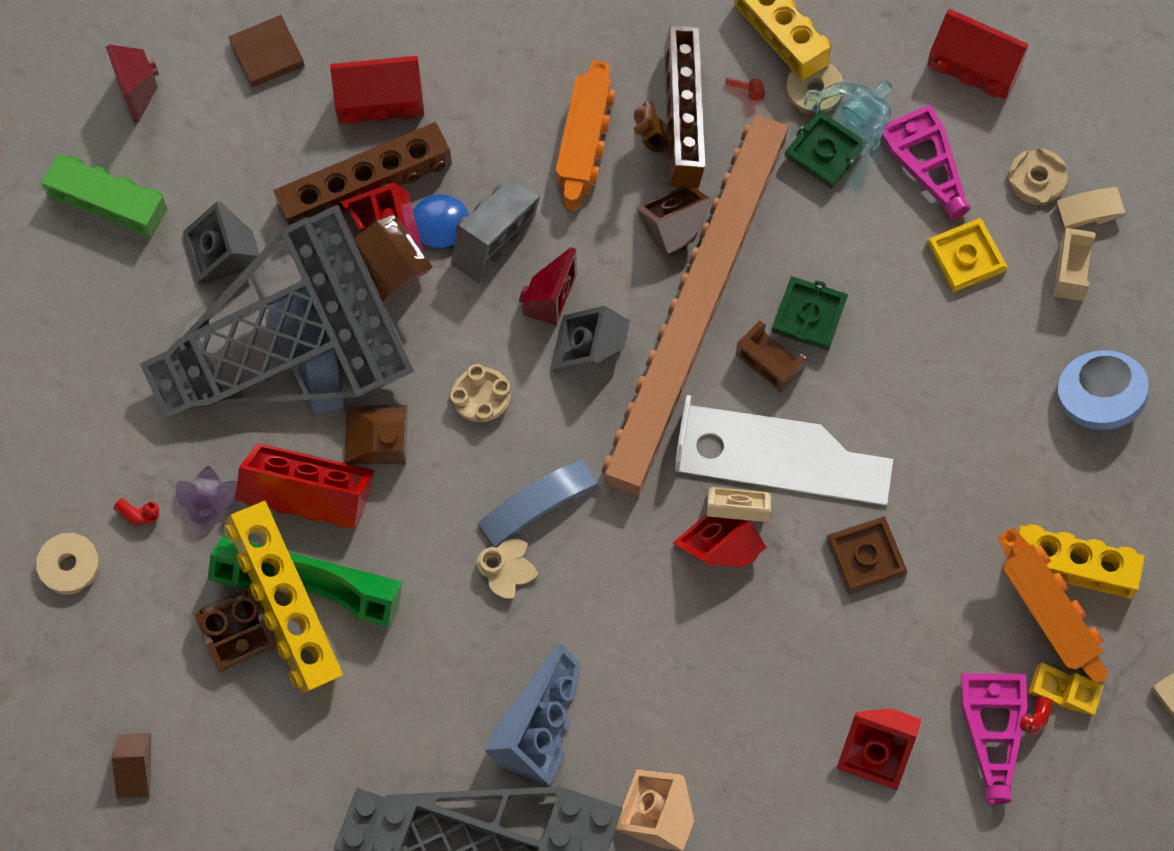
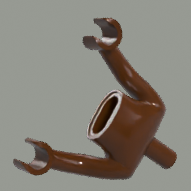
[634,101,668,152]

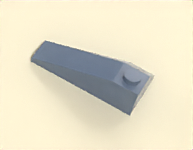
[269,288,344,415]

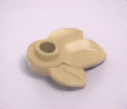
[477,539,538,599]

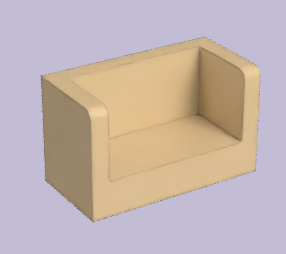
[1053,228,1096,301]

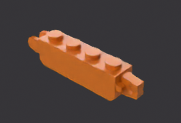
[556,60,616,212]
[997,527,1108,683]

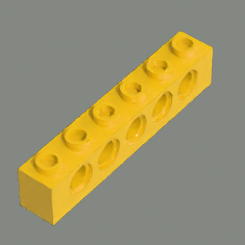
[224,501,343,694]

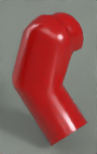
[113,498,160,526]
[1020,696,1053,735]

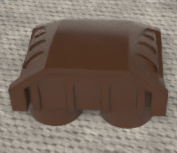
[354,215,433,304]
[193,588,276,673]

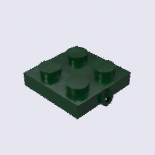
[784,110,867,189]
[772,276,848,351]

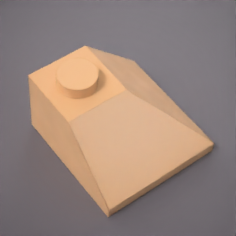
[616,769,694,851]

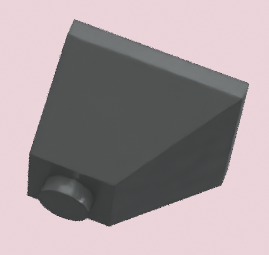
[182,201,259,283]
[551,306,630,372]

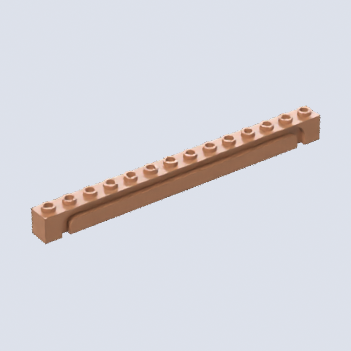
[601,114,788,497]

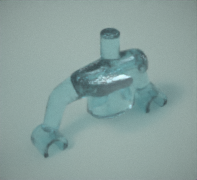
[804,80,892,157]

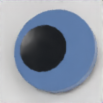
[1058,350,1149,430]

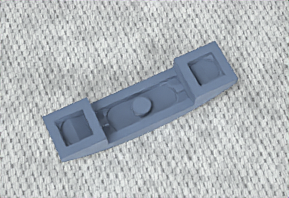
[478,460,599,548]

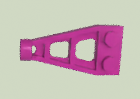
[878,104,971,220]
[960,673,1028,804]

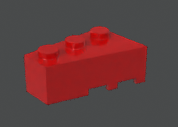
[341,182,428,278]

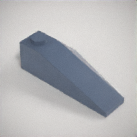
[484,644,581,786]

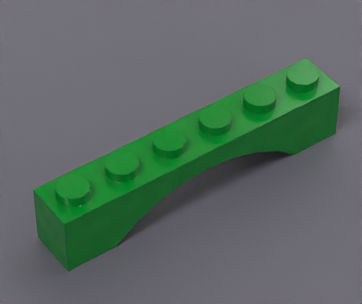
[208,535,402,627]

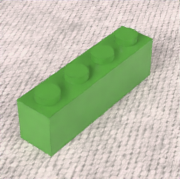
[41,154,167,238]

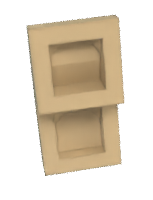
[1057,187,1126,229]

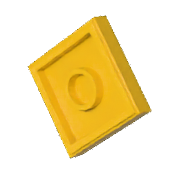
[926,218,1007,293]

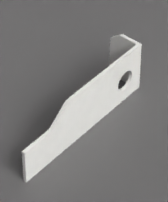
[675,395,893,506]

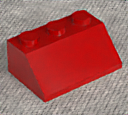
[927,9,1029,100]
[330,55,425,124]

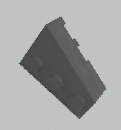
[451,177,540,283]

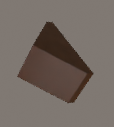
[112,733,151,799]

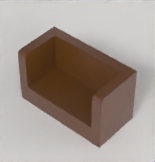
[736,319,807,393]

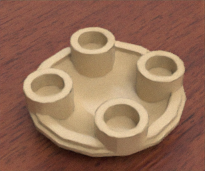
[450,364,511,422]

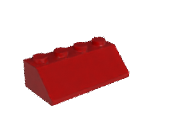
[235,443,375,528]

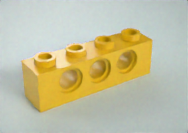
[734,0,832,81]
[1018,524,1145,599]

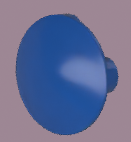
[413,194,469,248]

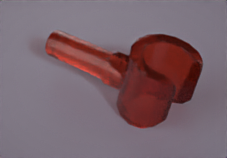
[725,77,765,101]

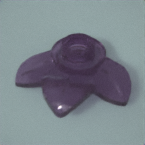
[176,466,237,525]

